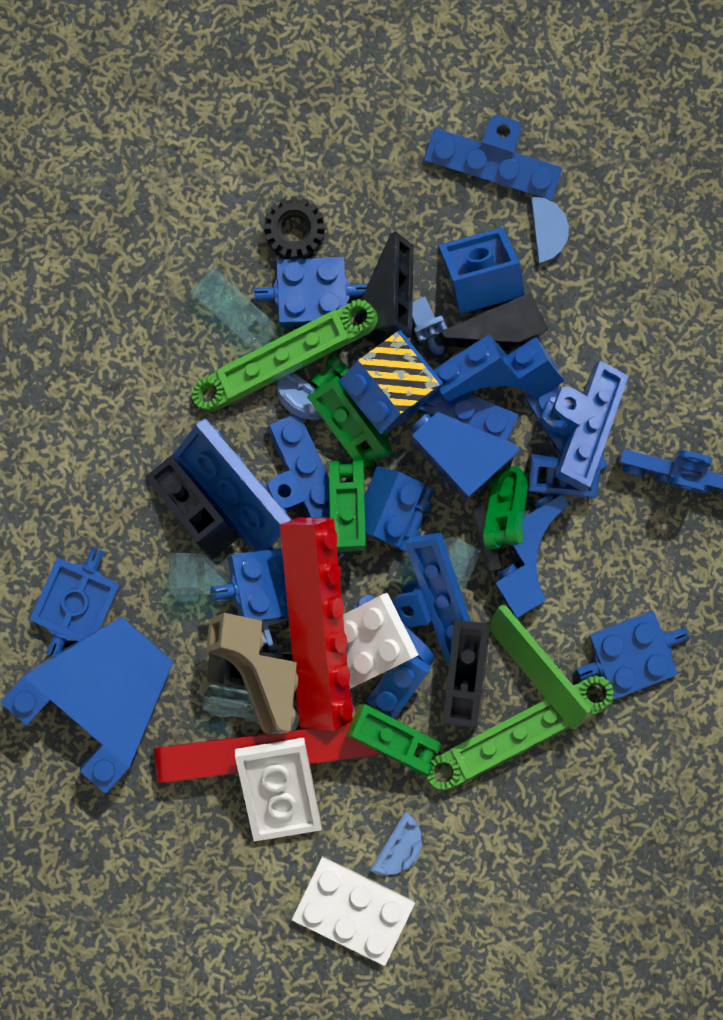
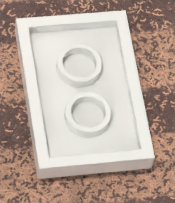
[343,593,418,689]
[235,738,322,841]
[292,856,415,966]

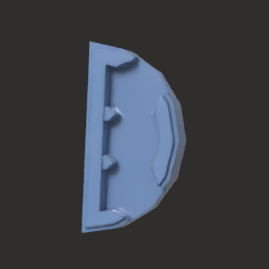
[531,197,569,265]
[276,372,322,420]
[370,811,422,875]

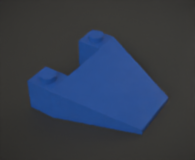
[0,617,173,794]

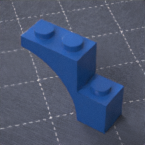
[433,334,565,402]
[493,494,569,618]

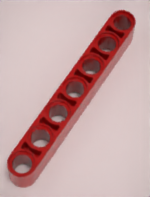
[153,722,381,783]

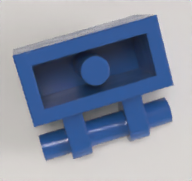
[365,466,434,553]

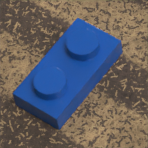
[366,657,431,719]

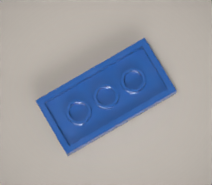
[172,418,291,552]

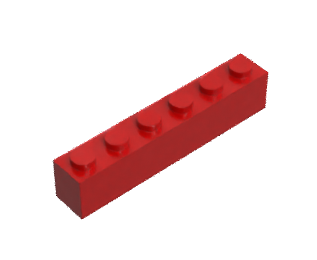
[280,517,353,731]

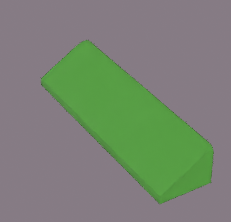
[488,604,593,730]

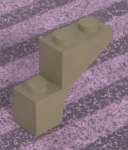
[206,613,298,736]

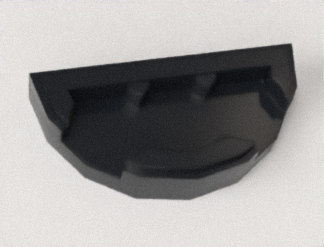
[472,504,503,571]

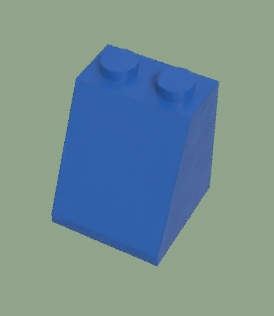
[411,412,520,501]

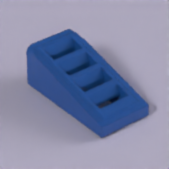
[528,454,601,498]

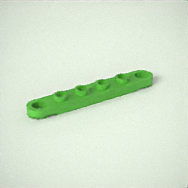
[191,299,378,412]
[427,676,614,791]

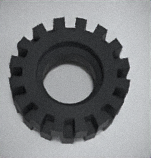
[264,196,325,259]

